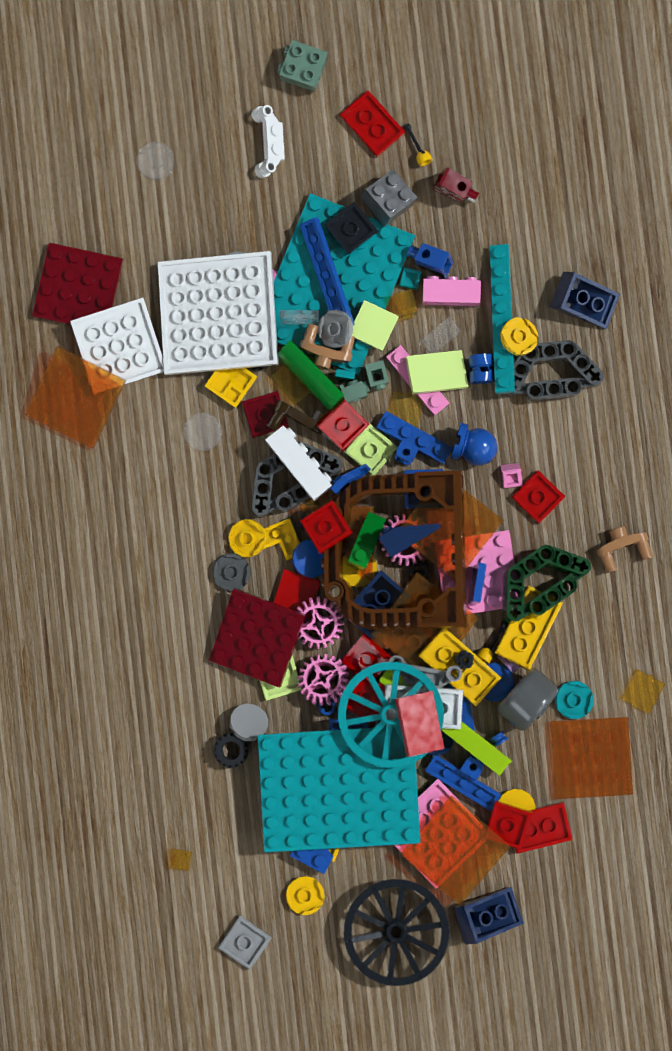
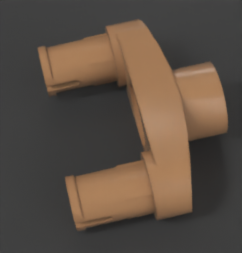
[299,324,355,370]
[596,526,653,573]

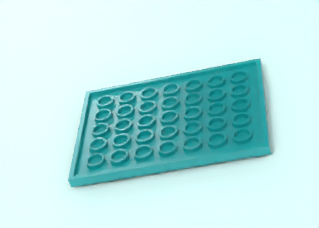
[273,193,416,376]
[258,727,421,852]

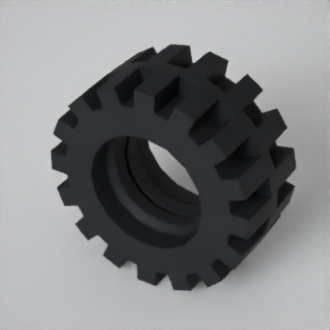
[214,733,248,768]

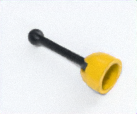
[404,123,433,167]
[477,621,508,664]

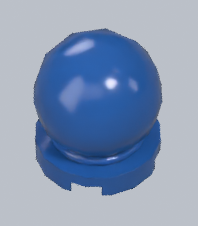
[450,423,497,466]

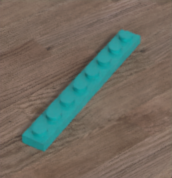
[490,244,515,394]

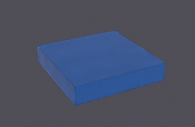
[468,563,487,605]

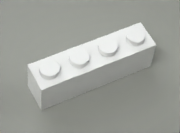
[266,425,332,501]

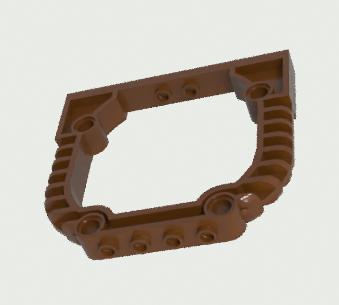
[321,470,467,630]

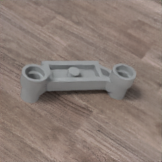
[389,655,462,688]

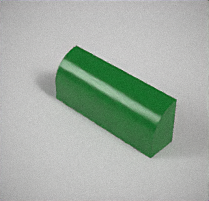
[277,340,344,411]

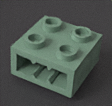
[277,40,328,92]

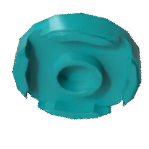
[555,681,594,719]

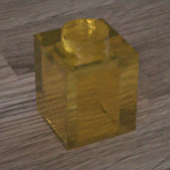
[393,289,417,320]

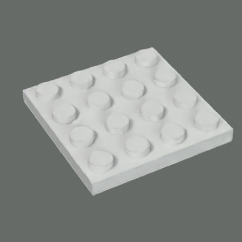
[70,298,164,394]

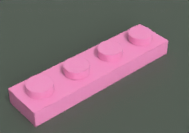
[386,345,449,416]

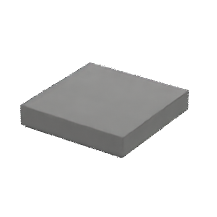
[218,915,272,970]

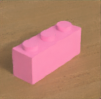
[422,276,481,306]

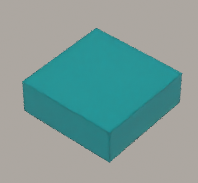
[399,267,422,291]
[335,369,355,381]

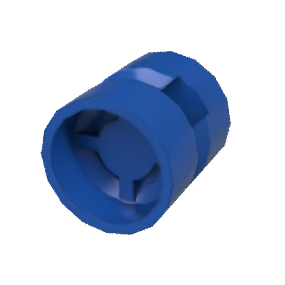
[469,354,495,384]

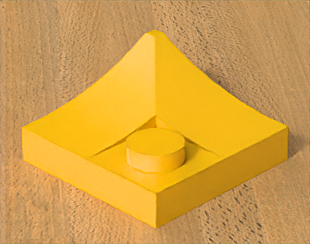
[205,368,258,408]

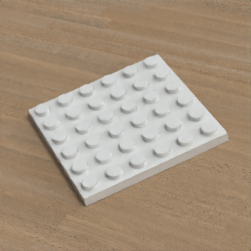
[158,251,279,375]

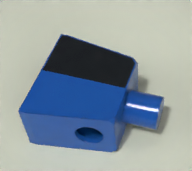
[407,243,453,279]

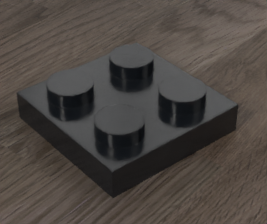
[325,201,378,255]

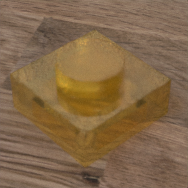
[170,848,192,871]

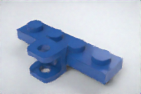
[376,411,453,466]
[425,755,501,811]

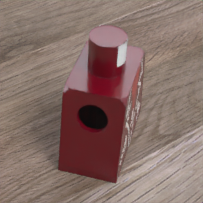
[432,167,479,203]

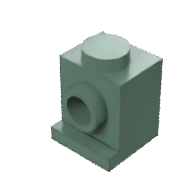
[365,360,389,391]
[339,380,370,404]

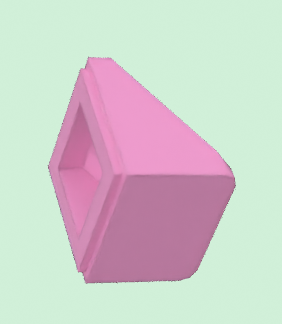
[500,463,522,488]

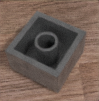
[360,169,418,227]

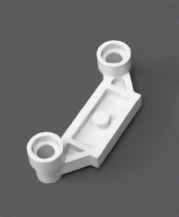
[252,105,285,178]

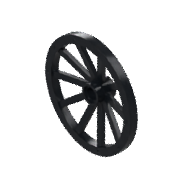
[344,879,449,986]

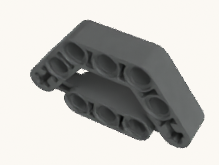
[505,340,604,401]
[252,441,342,517]

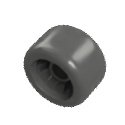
[497,668,559,731]

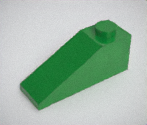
[347,512,386,572]

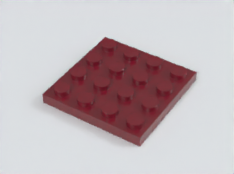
[32,243,124,325]
[209,588,306,688]

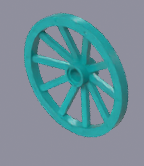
[338,662,444,768]

